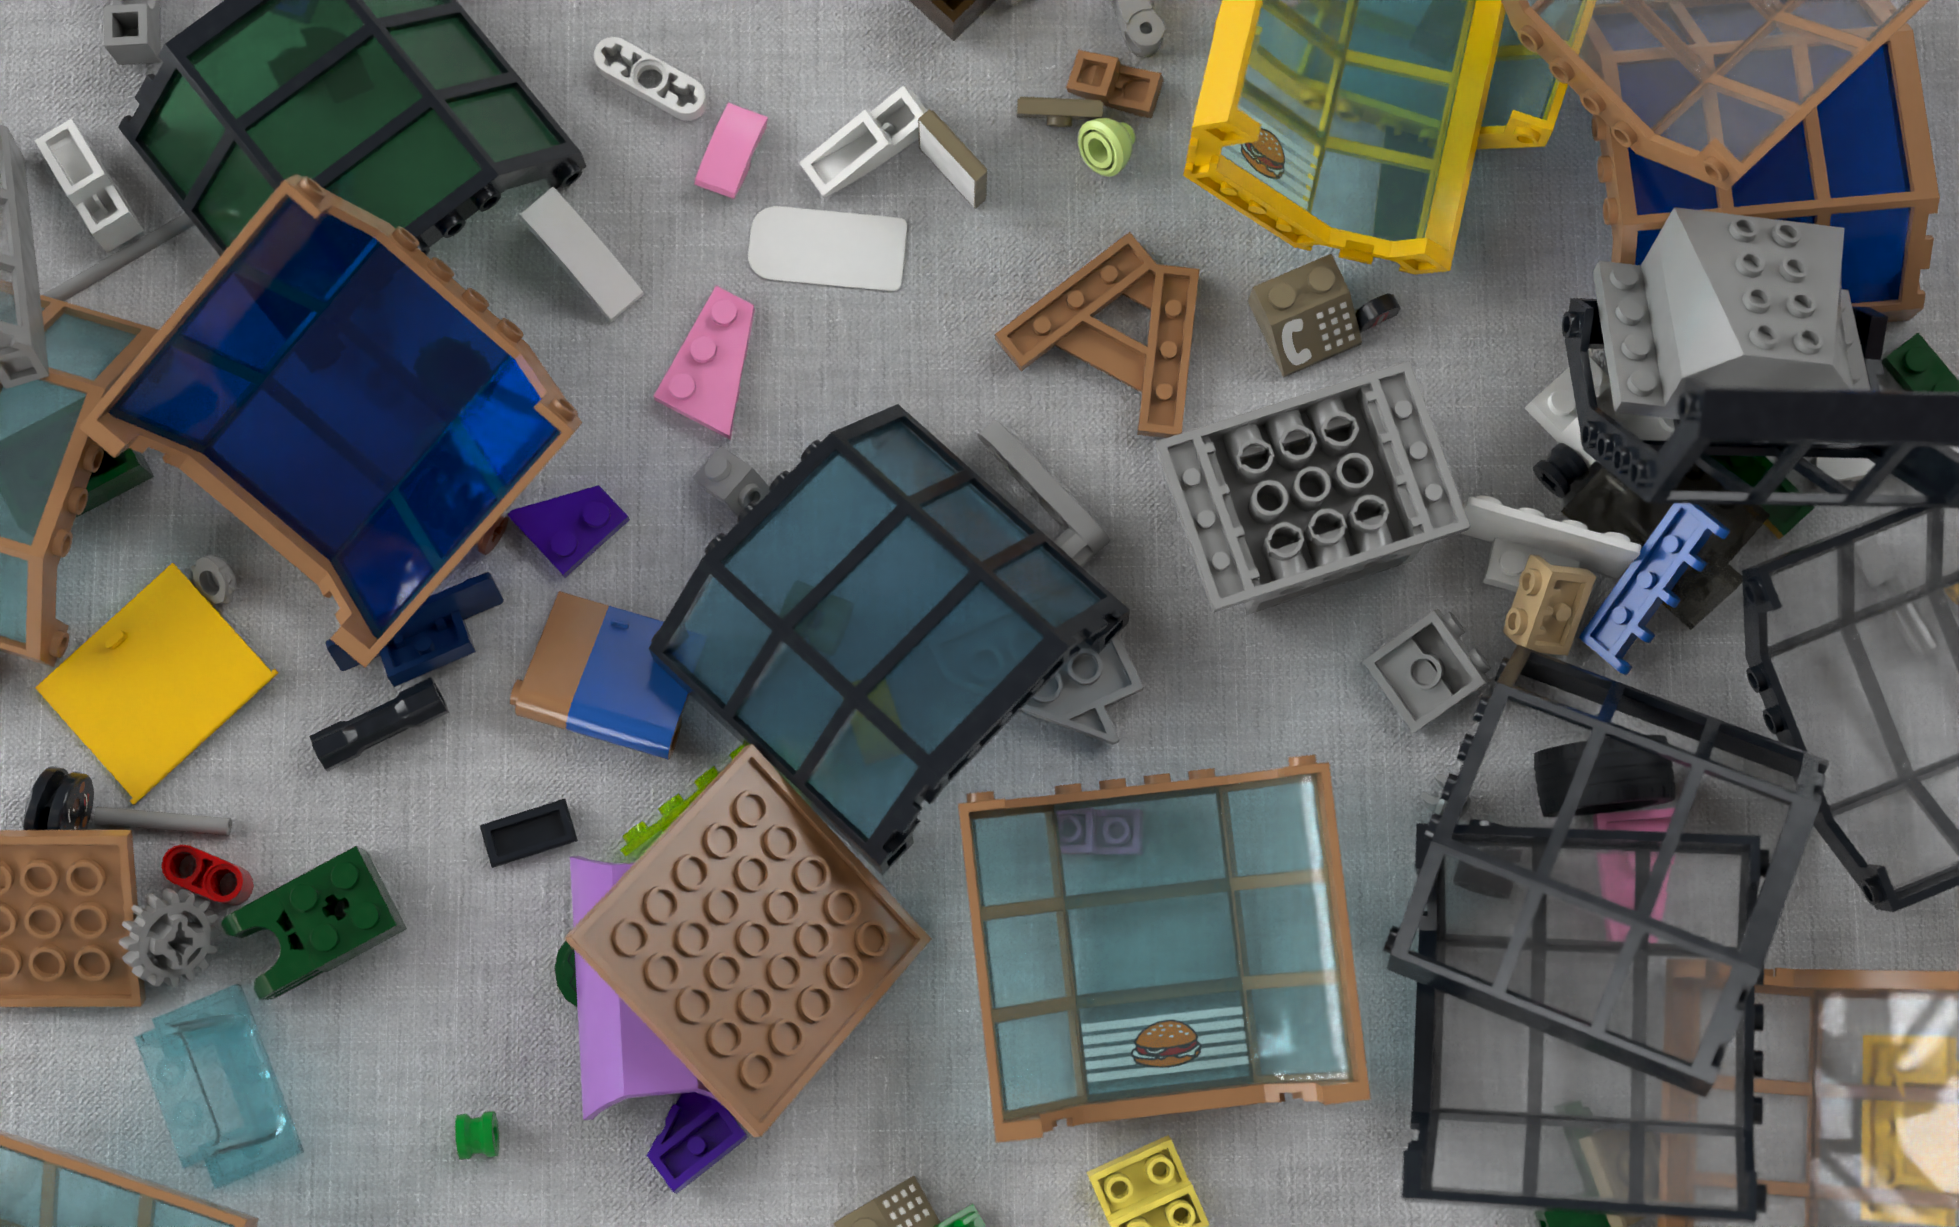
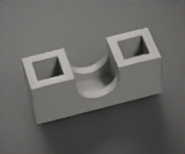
[103,0,161,65]

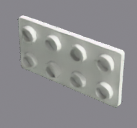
[1460,495,1642,592]

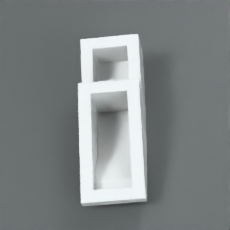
[799,86,927,198]
[35,118,144,253]
[520,187,644,322]

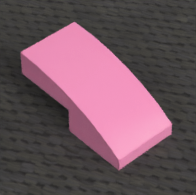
[695,103,768,199]

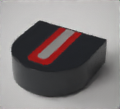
[1355,293,1401,333]

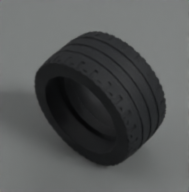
[1534,734,1676,817]

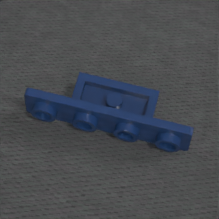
[325,572,504,687]

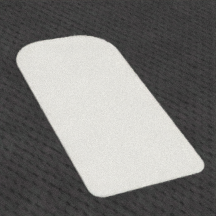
[748,206,908,291]

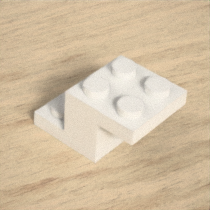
[1525,357,1675,468]

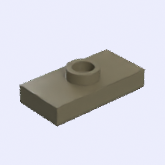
[1017,97,1103,127]

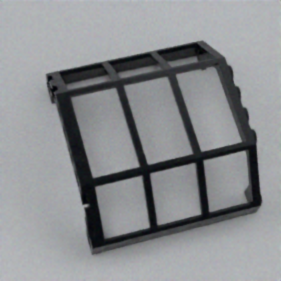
[1562,298,1959,508]
[1383,645,1829,1098]

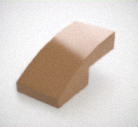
[1066,50,1164,119]

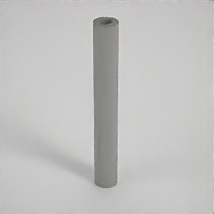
[94,806,232,836]

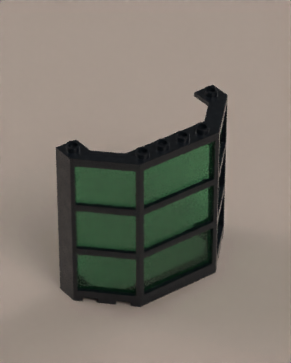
[118,0,587,373]

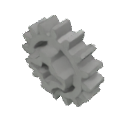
[119,887,221,987]

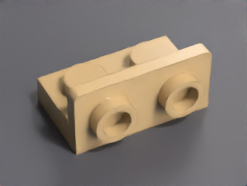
[1503,554,1596,656]

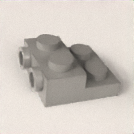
[1362,609,1491,733]

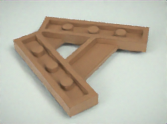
[995,232,1199,438]

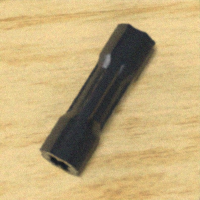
[309,677,449,771]

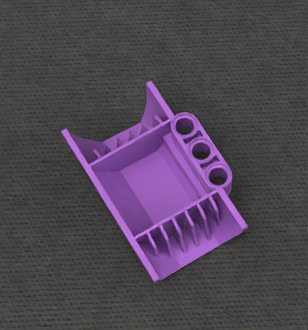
[570,856,722,1120]

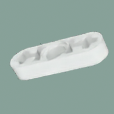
[594,37,707,121]

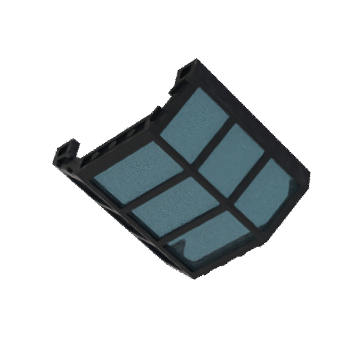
[649,404,1130,875]

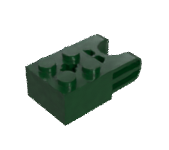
[221,846,407,1000]

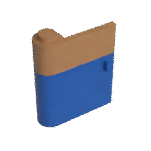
[510,591,710,760]

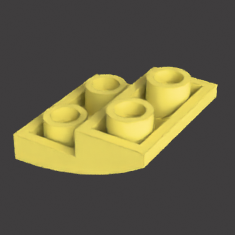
[1086,1135,1209,1227]

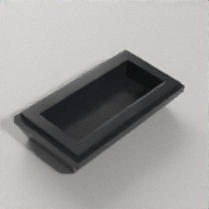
[479,799,578,868]

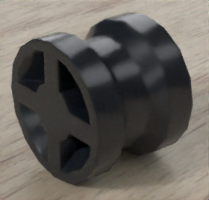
[1533,442,1589,498]

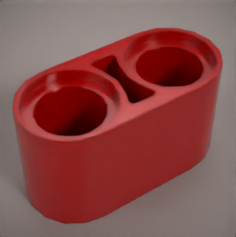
[161,844,254,906]

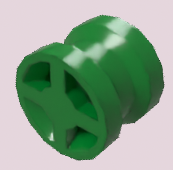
[455,1111,499,1160]

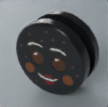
[23,766,94,830]

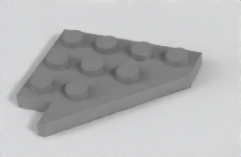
[928,569,1144,745]

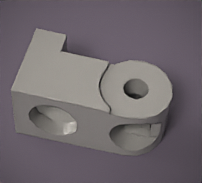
[1110,0,1165,57]

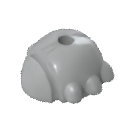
[191,555,236,604]

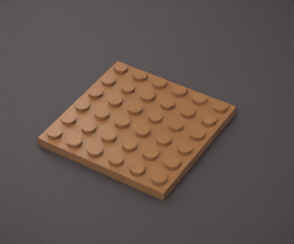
[564,744,932,1137]

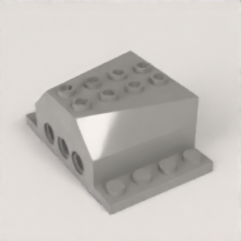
[1593,207,1871,419]
[1155,361,1470,615]

